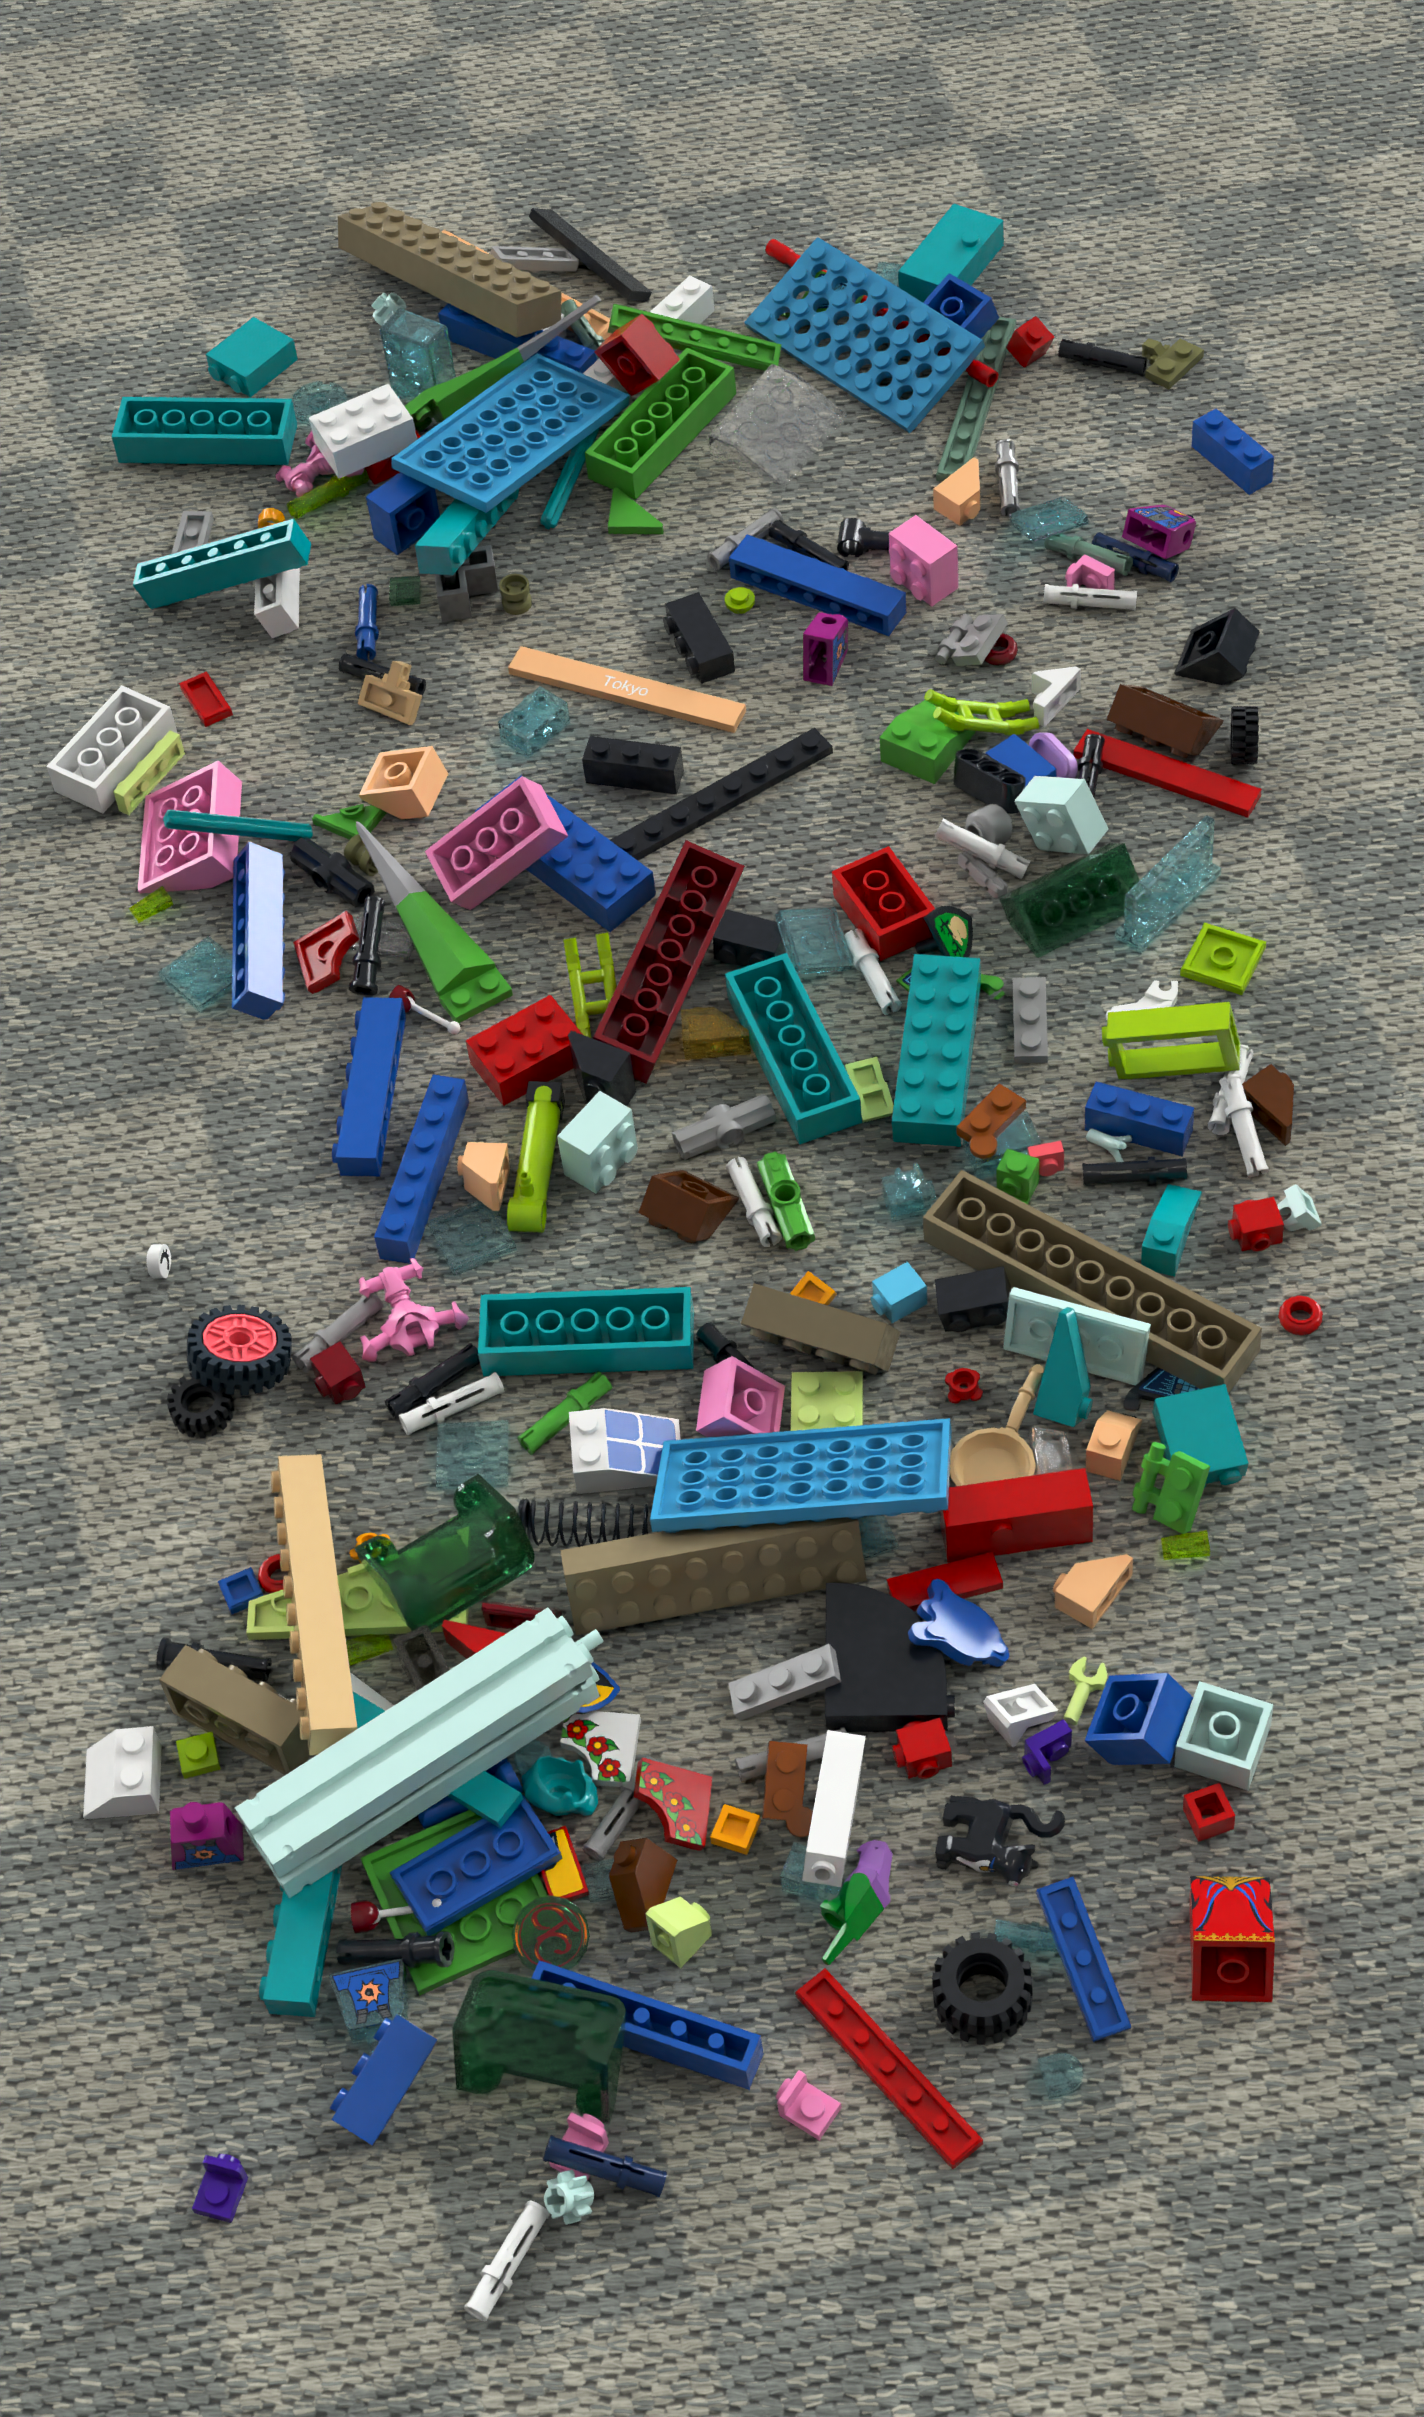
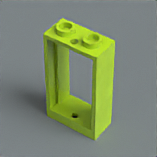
[1102,1002,1240,1079]

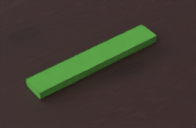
[608,304,782,372]

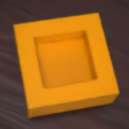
[790,1271,837,1305]
[710,1804,761,1855]

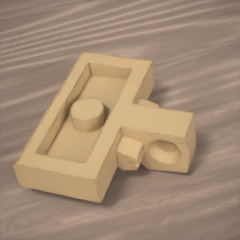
[358,661,422,725]

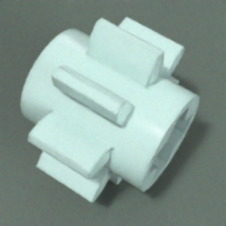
[371,293,408,329]
[544,2169,594,2225]

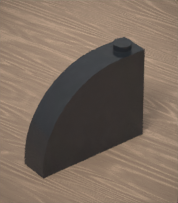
[825,1583,955,1732]

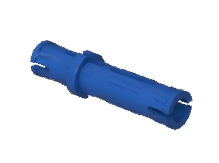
[355,584,379,661]

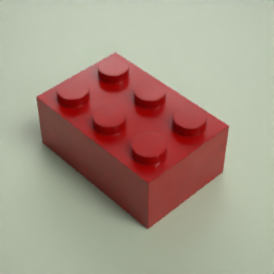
[832,846,935,961]
[465,995,583,1106]

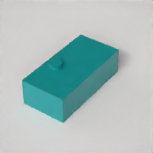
[898,204,1004,302]

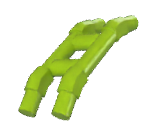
[924,689,1039,736]
[563,932,617,1038]

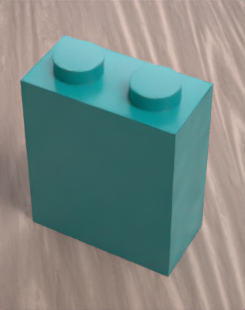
[206,317,298,398]
[1152,1384,1249,1488]

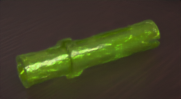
[287,468,369,519]

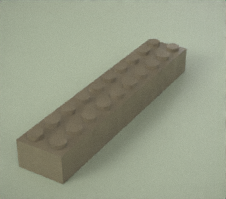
[338,202,561,337]
[923,1170,1262,1394]

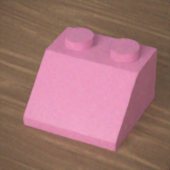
[696,1356,785,1437]

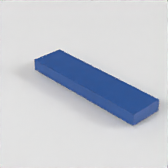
[1036,1877,1131,2042]

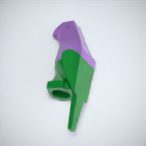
[820,1840,893,1965]

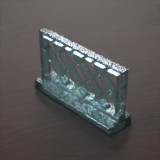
[1115,815,1221,954]

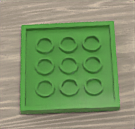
[361,1810,563,1996]

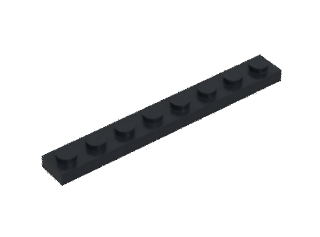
[610,727,833,860]

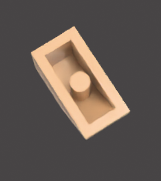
[933,457,980,526]
[457,1142,510,1211]
[1086,1410,1142,1481]
[1053,1554,1133,1629]

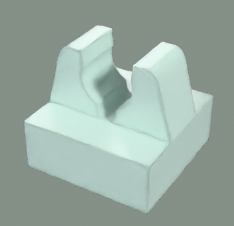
[1277,1184,1322,1231]

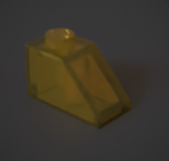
[681,1007,751,1060]

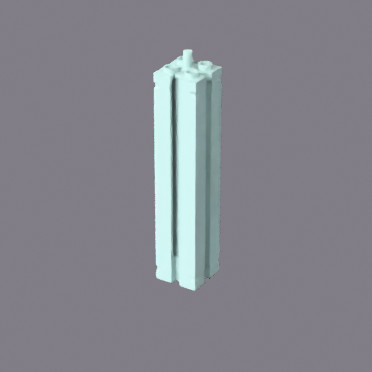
[235,1607,604,1898]

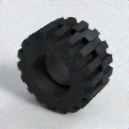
[932,1932,1033,2045]

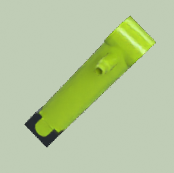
[507,1081,565,1233]

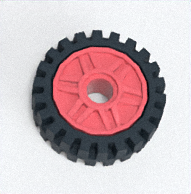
[187,1305,292,1395]

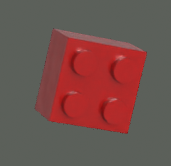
[594,314,680,397]

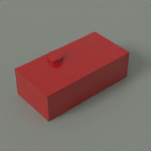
[940,1468,1093,1563]

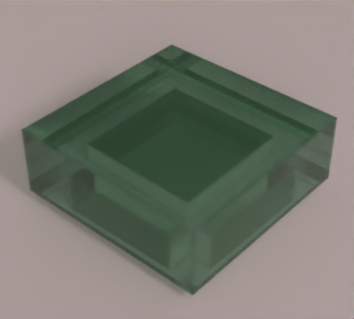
[389,576,421,606]

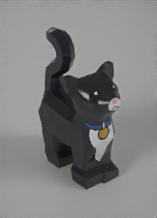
[935,1795,1065,1887]

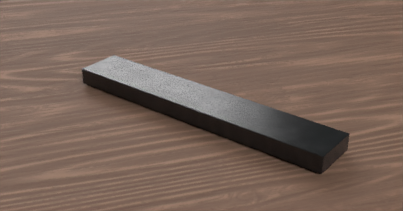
[529,208,652,301]

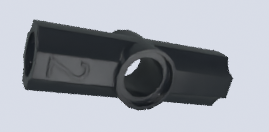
[289,838,375,908]

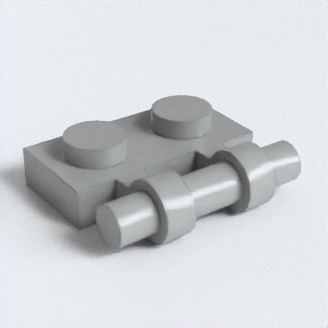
[935,614,1008,666]

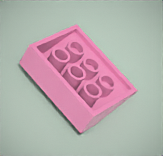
[138,761,242,894]

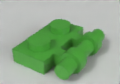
[1132,1442,1211,1534]

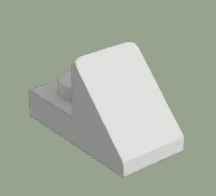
[1032,666,1081,727]
[983,1684,1058,1747]

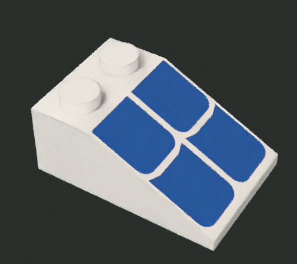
[569,1408,681,1494]

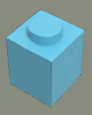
[871,1262,927,1323]

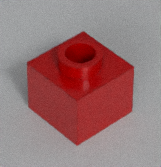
[1183,1783,1235,1842]

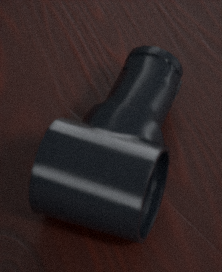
[837,518,890,557]

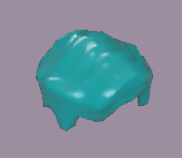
[522,1756,598,1816]

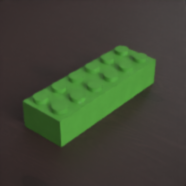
[585,348,736,500]

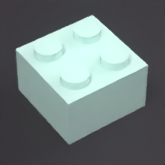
[1015,776,1108,854]
[557,1091,638,1193]
[1174,1681,1273,1791]

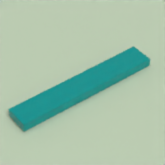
[353,1692,523,1829]

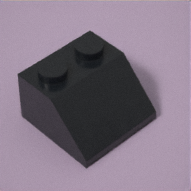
[1174,608,1260,685]
[568,1031,636,1106]

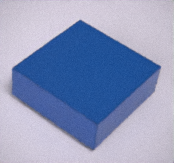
[218,1567,264,1615]

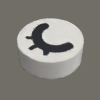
[147,1244,171,1279]

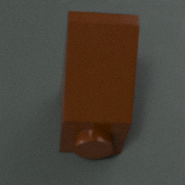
[1242,1064,1294,1146]
[609,1838,678,1932]

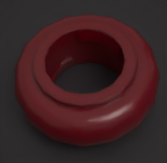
[984,634,1018,666]

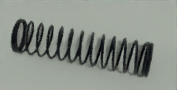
[516,1498,661,1547]

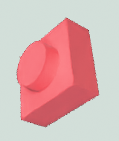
[1027,1141,1064,1176]

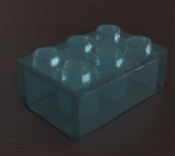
[380,308,456,401]

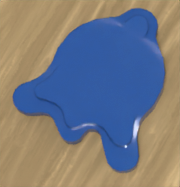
[908,1579,1009,1667]

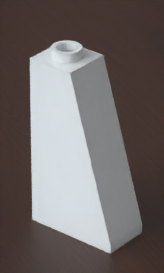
[802,1730,866,1887]

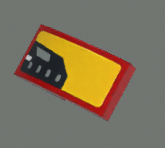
[541,1826,589,1907]

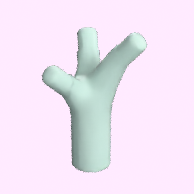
[1086,1128,1132,1162]

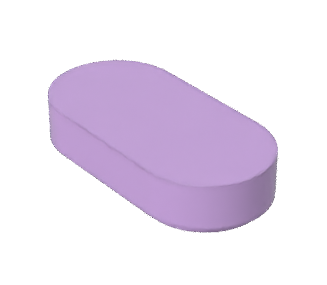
[1029,733,1078,779]

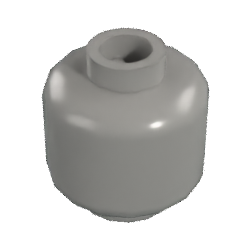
[965,804,1012,846]

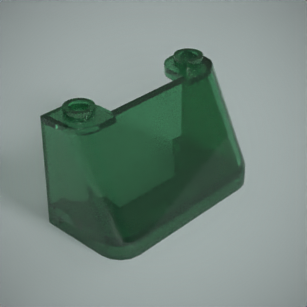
[354,1474,535,1634]
[452,1970,626,2124]

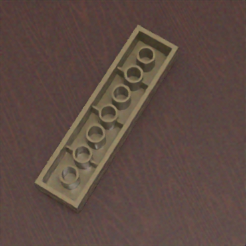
[560,1517,867,1635]

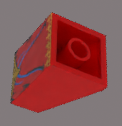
[1190,1876,1275,2002]

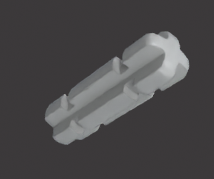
[958,851,1008,899]

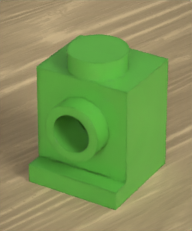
[996,1148,1039,1204]

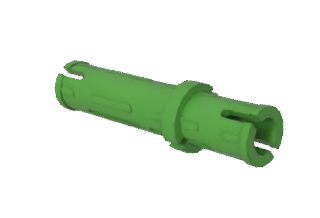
[517,1371,612,1455]

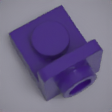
[1022,1719,1072,1785]
[192,2154,248,2223]

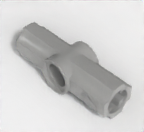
[672,1094,776,1160]

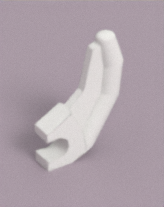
[1106,980,1178,1020]

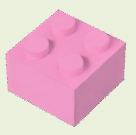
[889,515,958,607]

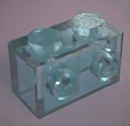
[498,686,570,759]

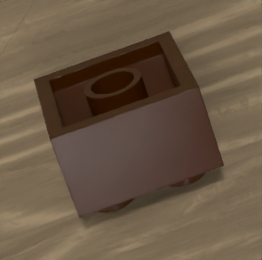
[638,1170,739,1243]

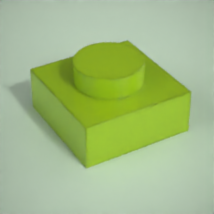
[176,1732,221,1779]

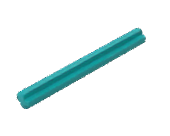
[540,428,599,529]
[163,810,313,842]

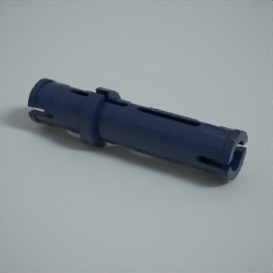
[1091,532,1179,582]
[543,2135,667,2197]

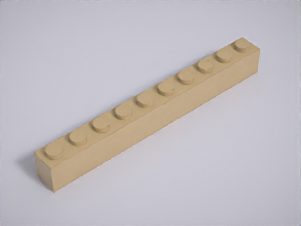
[271,1454,357,1755]

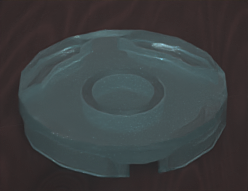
[292,381,348,426]

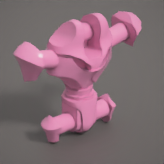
[275,430,364,498]
[359,1258,469,1362]

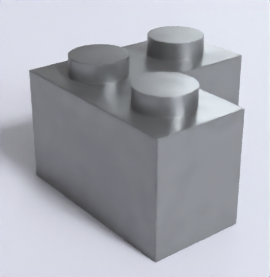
[434,545,499,622]

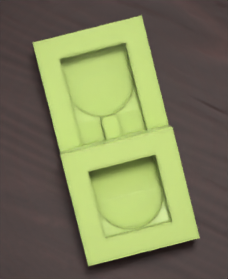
[845,1057,894,1123]

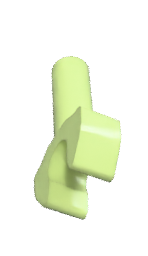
[1063,1657,1107,1725]

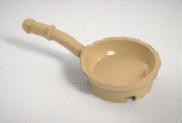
[950,1364,1045,1486]

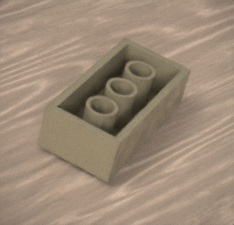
[741,1283,901,1375]
[159,1645,311,1775]

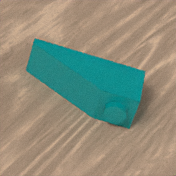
[1141,1184,1202,1277]
[1033,1307,1093,1427]

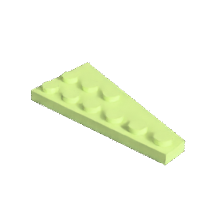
[246,1528,471,1640]

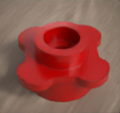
[945,1368,983,1404]

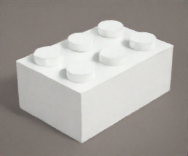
[309,384,417,478]

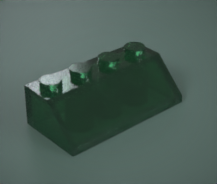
[999,843,1149,958]

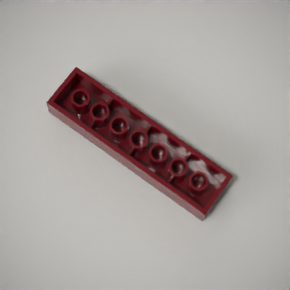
[593,840,745,1084]

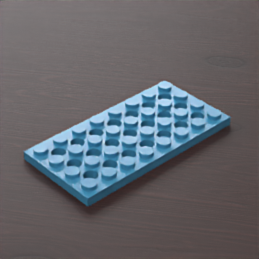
[744,237,985,433]
[392,353,630,513]
[650,1418,952,1533]

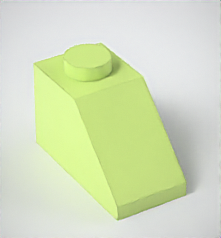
[645,1897,712,1968]

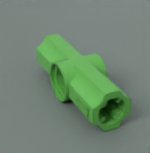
[757,1152,815,1251]

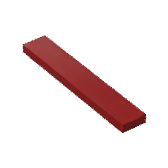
[1073,729,1262,818]
[795,1968,983,2169]

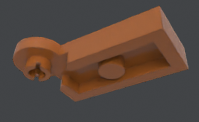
[956,1083,1026,1159]
[762,1741,813,1838]

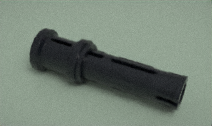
[349,896,386,995]
[156,1637,272,1681]
[336,1932,455,1968]

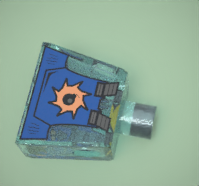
[329,1958,408,2056]

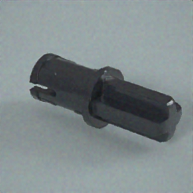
[696,1322,754,1368]

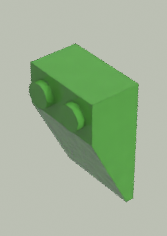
[880,700,980,784]

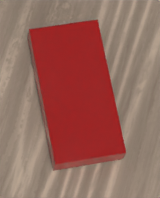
[179,671,233,727]

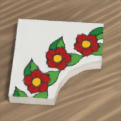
[560,1711,641,1787]

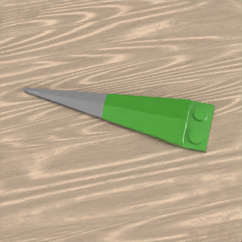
[405,295,602,432]
[356,821,513,1023]

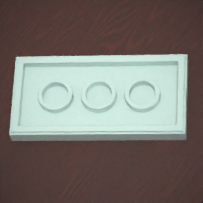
[1003,1287,1151,1386]

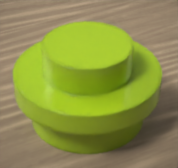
[725,587,755,614]

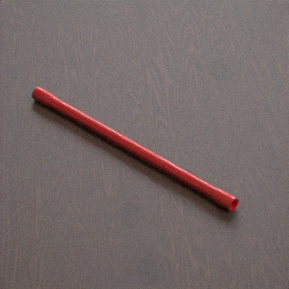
[765,239,999,387]

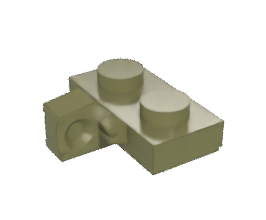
[1141,338,1204,389]

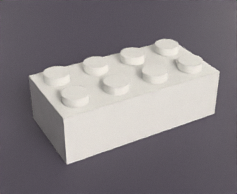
[46,685,177,813]

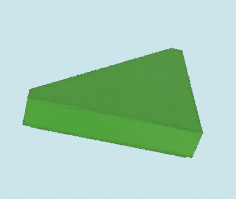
[608,488,664,534]
[312,804,387,840]

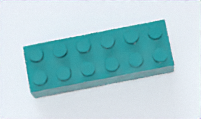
[112,397,297,465]
[725,953,862,1144]
[892,954,981,1147]
[478,1287,694,1377]

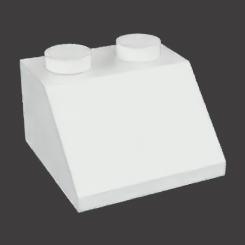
[83,1726,162,1819]

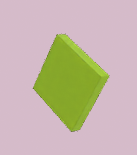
[1180,922,1266,995]

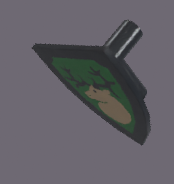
[915,906,973,958]

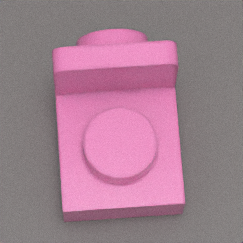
[1065,554,1115,590]
[776,2070,841,2140]
[549,2112,609,2180]

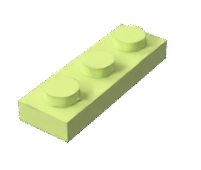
[113,731,185,815]

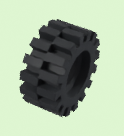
[1230,706,1259,764]
[167,1373,234,1439]

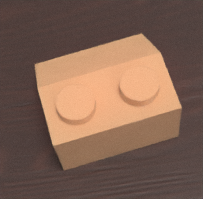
[359,746,448,820]

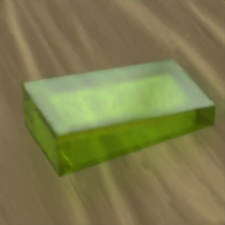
[129,886,173,923]
[1161,1530,1210,1560]
[346,1634,394,1666]

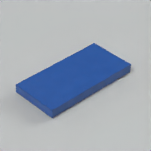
[389,1795,562,1936]

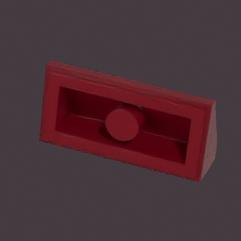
[481,1602,562,1630]

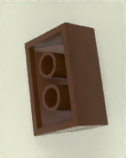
[1106,684,1224,758]

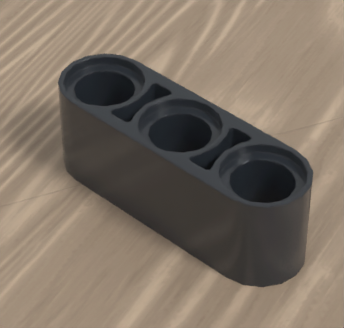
[953,749,1026,814]

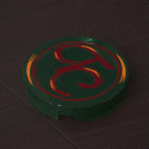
[511,1896,590,1972]

